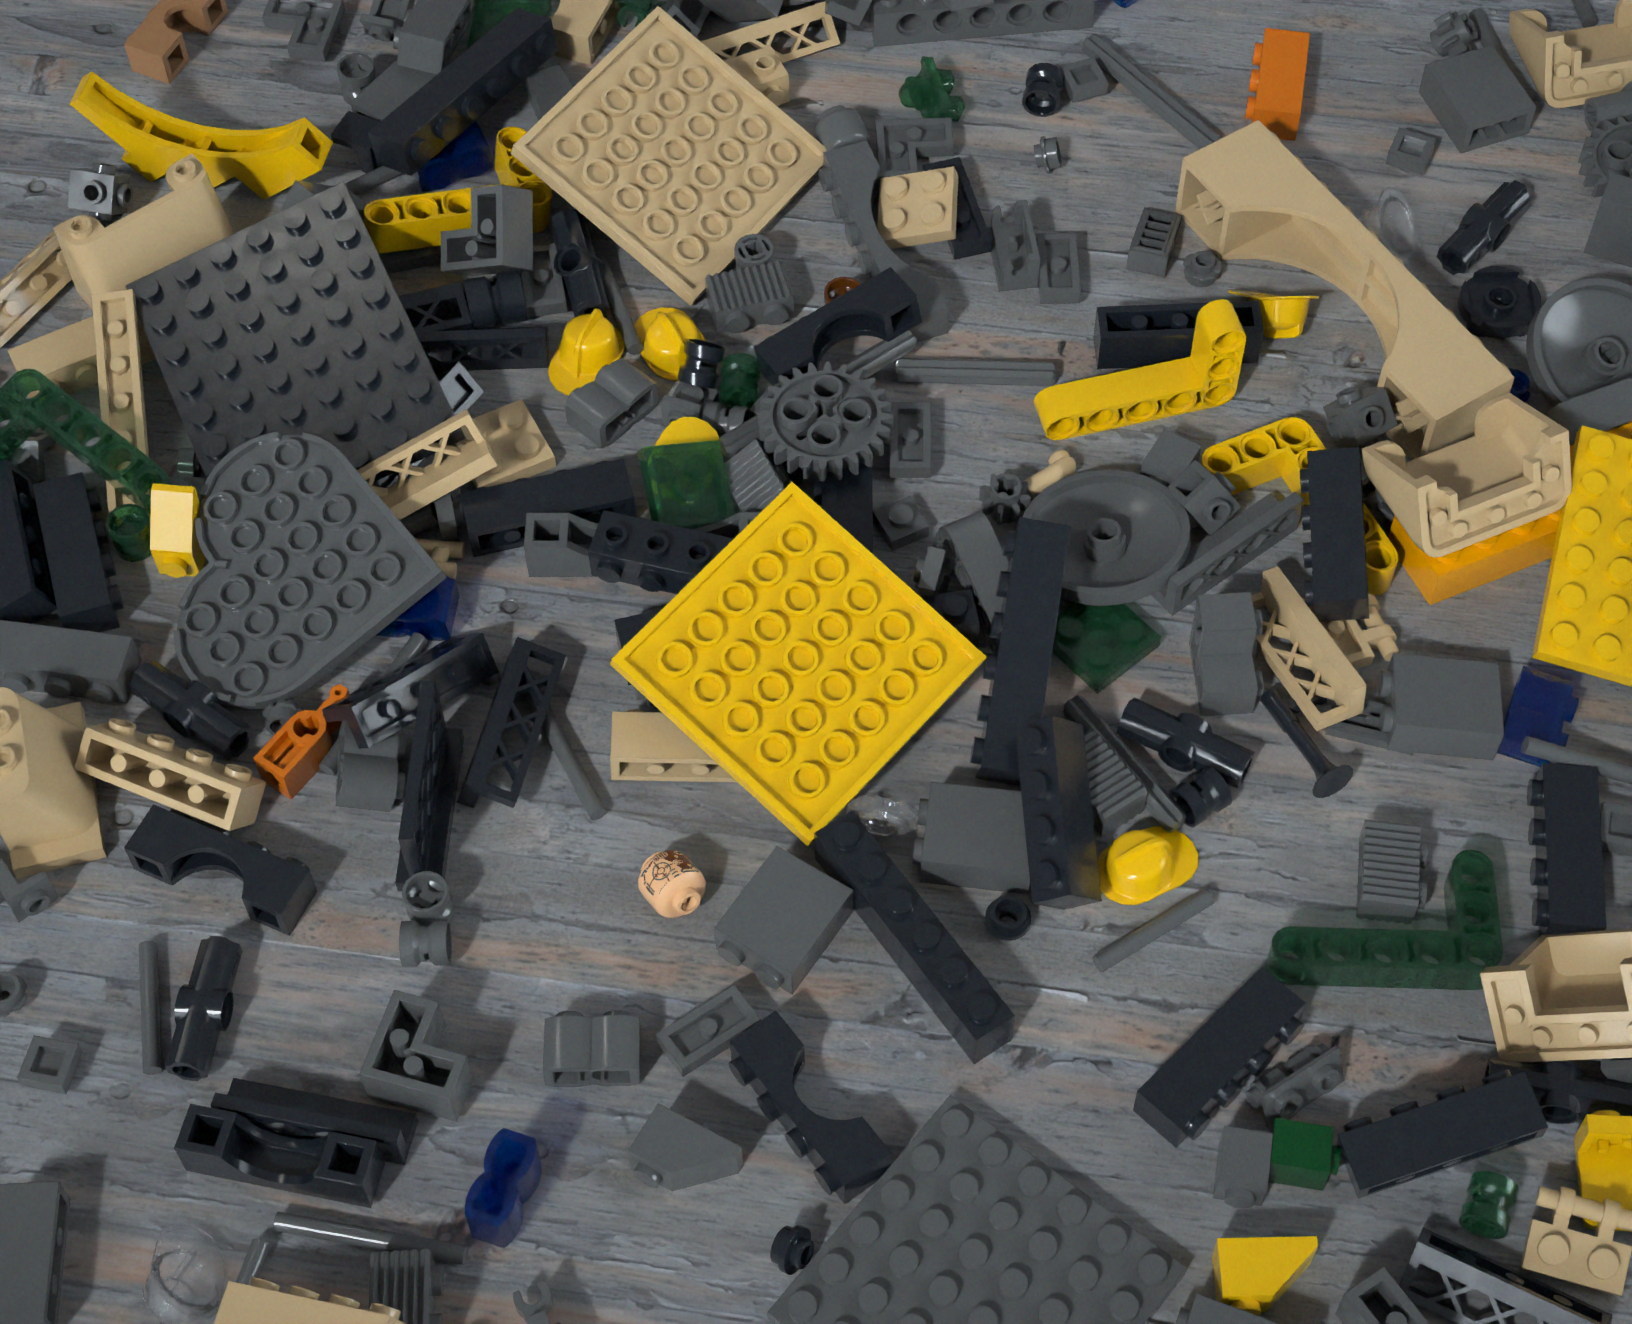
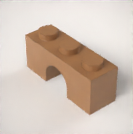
[124,0,228,84]

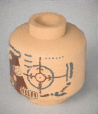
[638,850,706,918]

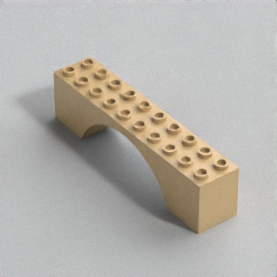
[1175,120,1515,460]

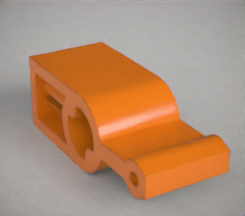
[253,684,349,800]

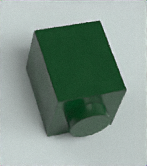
[1268,1118,1341,1191]

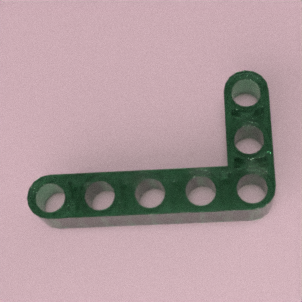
[0,369,173,514]
[1265,849,1503,990]

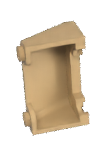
[1509,0,1632,108]
[53,153,234,310]
[1362,393,1572,558]

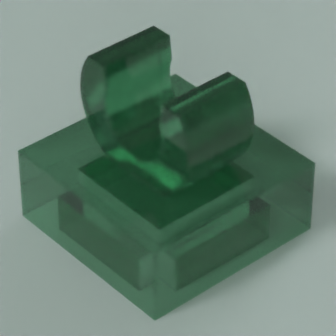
[615,0,662,27]

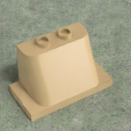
[0,687,107,879]
[1480,929,1632,1062]

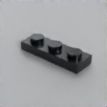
[923,157,992,260]

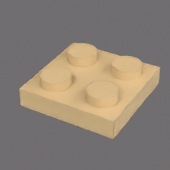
[877,166,958,249]
[453,399,556,488]

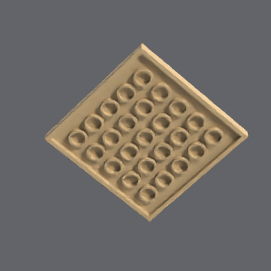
[510,6,827,306]

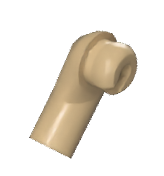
[1023,450,1076,498]

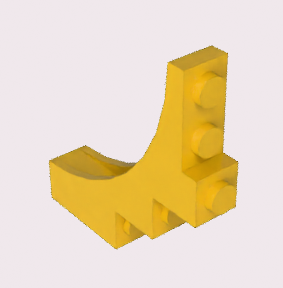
[69,71,333,200]

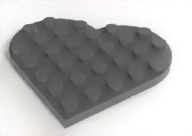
[174,432,447,709]

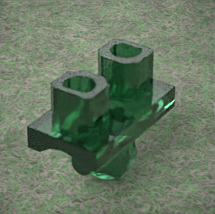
[898,56,965,122]

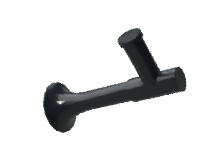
[1260,689,1353,798]

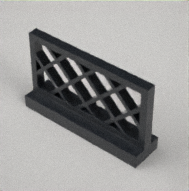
[395,681,464,891]

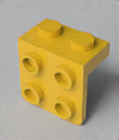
[1574,1110,1632,1232]

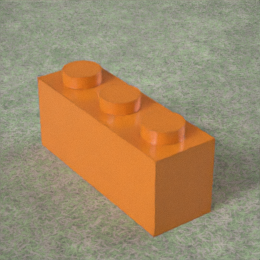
[1245,28,1310,141]

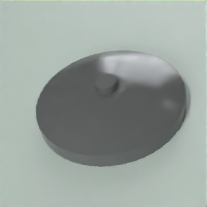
[1526,278,1632,407]
[1023,470,1190,606]

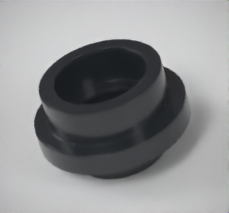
[985,895,1031,941]
[770,1225,814,1275]

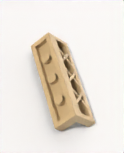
[701,1,840,63]
[0,222,72,348]
[357,409,498,520]
[1251,566,1367,731]

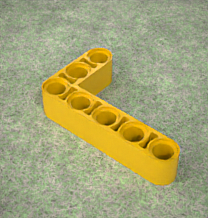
[363,127,552,253]
[1033,299,1246,440]
[1201,417,1398,596]

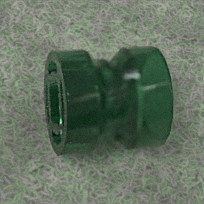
[719,353,761,409]
[106,504,152,562]
[1458,1171,1519,1239]

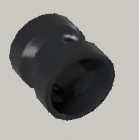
[1022,63,1064,117]
[677,338,725,389]
[1169,767,1232,828]

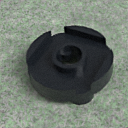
[1458,266,1541,338]

